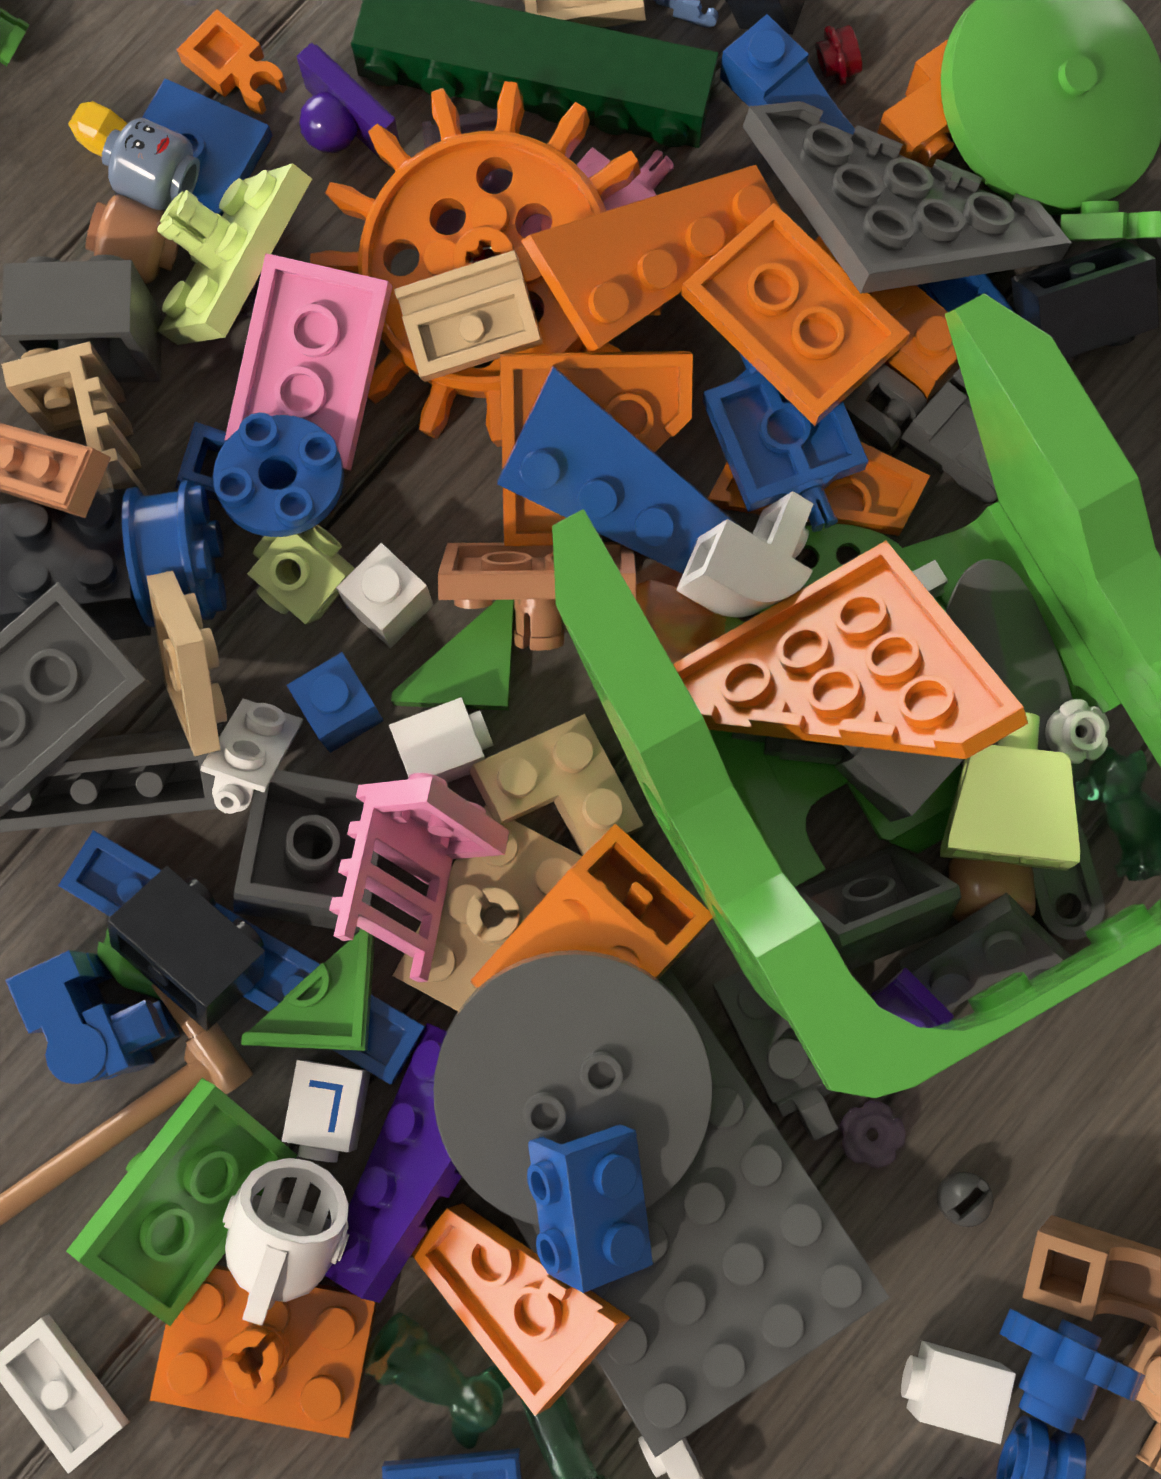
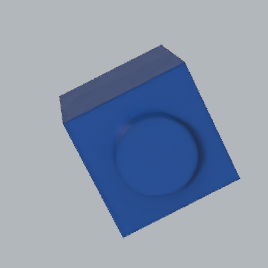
[287,652,384,753]

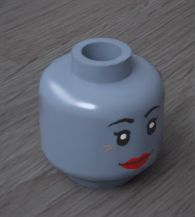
[102,117,200,210]

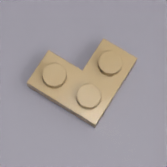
[469,714,643,856]

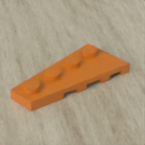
[521,165,781,353]

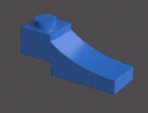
[720,14,855,135]

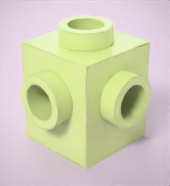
[247,525,355,624]

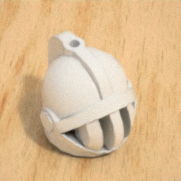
[222,1158,349,1326]

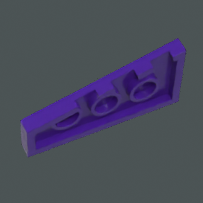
[325,1023,462,1303]

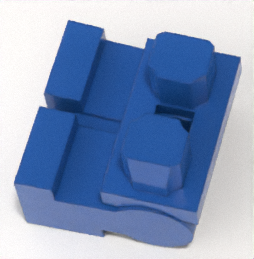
[5,950,180,1084]

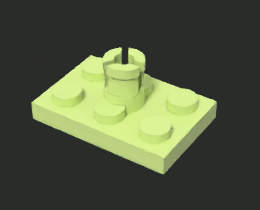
[157,163,312,345]

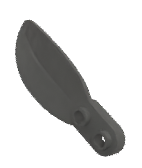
[946,559,1105,940]

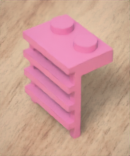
[329,773,509,982]

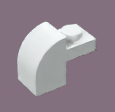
[676,491,814,617]

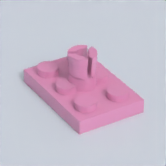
[225,253,392,471]

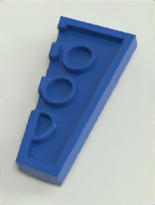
[497,366,741,574]

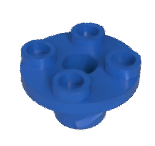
[213,412,344,537]

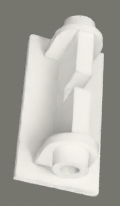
[200,698,303,814]

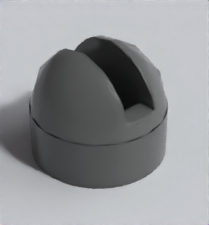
[936,1171,994,1227]

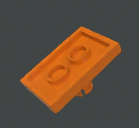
[681,203,910,426]
[150,1265,378,1438]

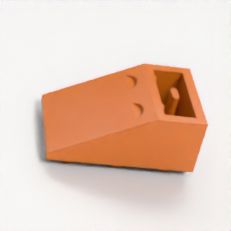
[470,823,713,988]

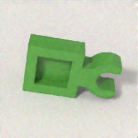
[1061,201,1161,242]

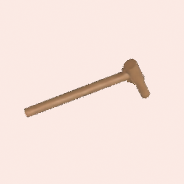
[0,984,253,1226]

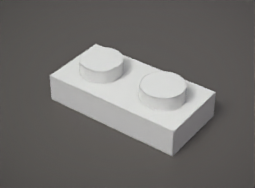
[0,1314,130,1474]

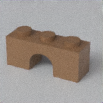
[1022,1215,1161,1332]

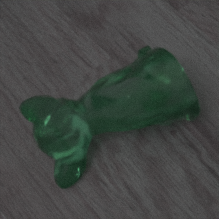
[1075,746,1161,881]
[364,1312,512,1449]

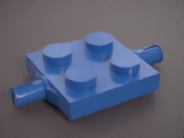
[702,352,869,532]

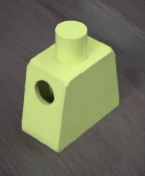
[940,712,1080,871]

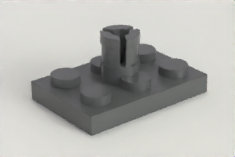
[0,582,152,818]

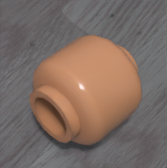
[85,194,179,284]
[948,858,1036,922]

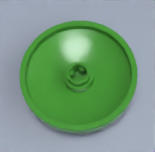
[940,0,1161,215]

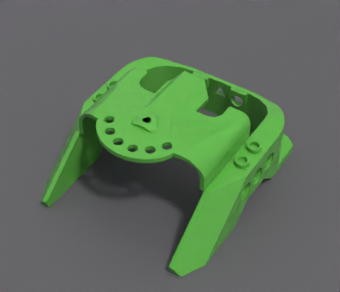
[552,293,1161,1098]

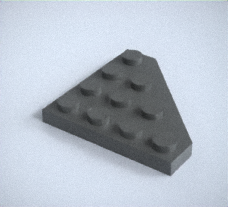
[743,101,1072,294]

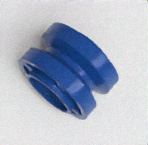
[996,1415,1086,1479]

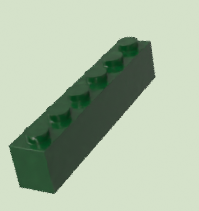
[351,0,718,148]

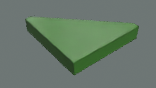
[391,600,514,711]
[241,928,375,1051]

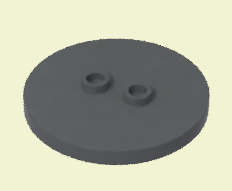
[433,950,712,1226]

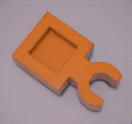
[177,9,287,115]

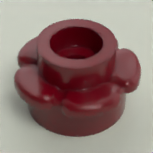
[815,25,862,85]

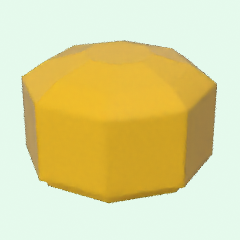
[68,101,128,157]

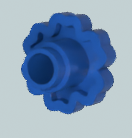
[999,1308,1146,1434]

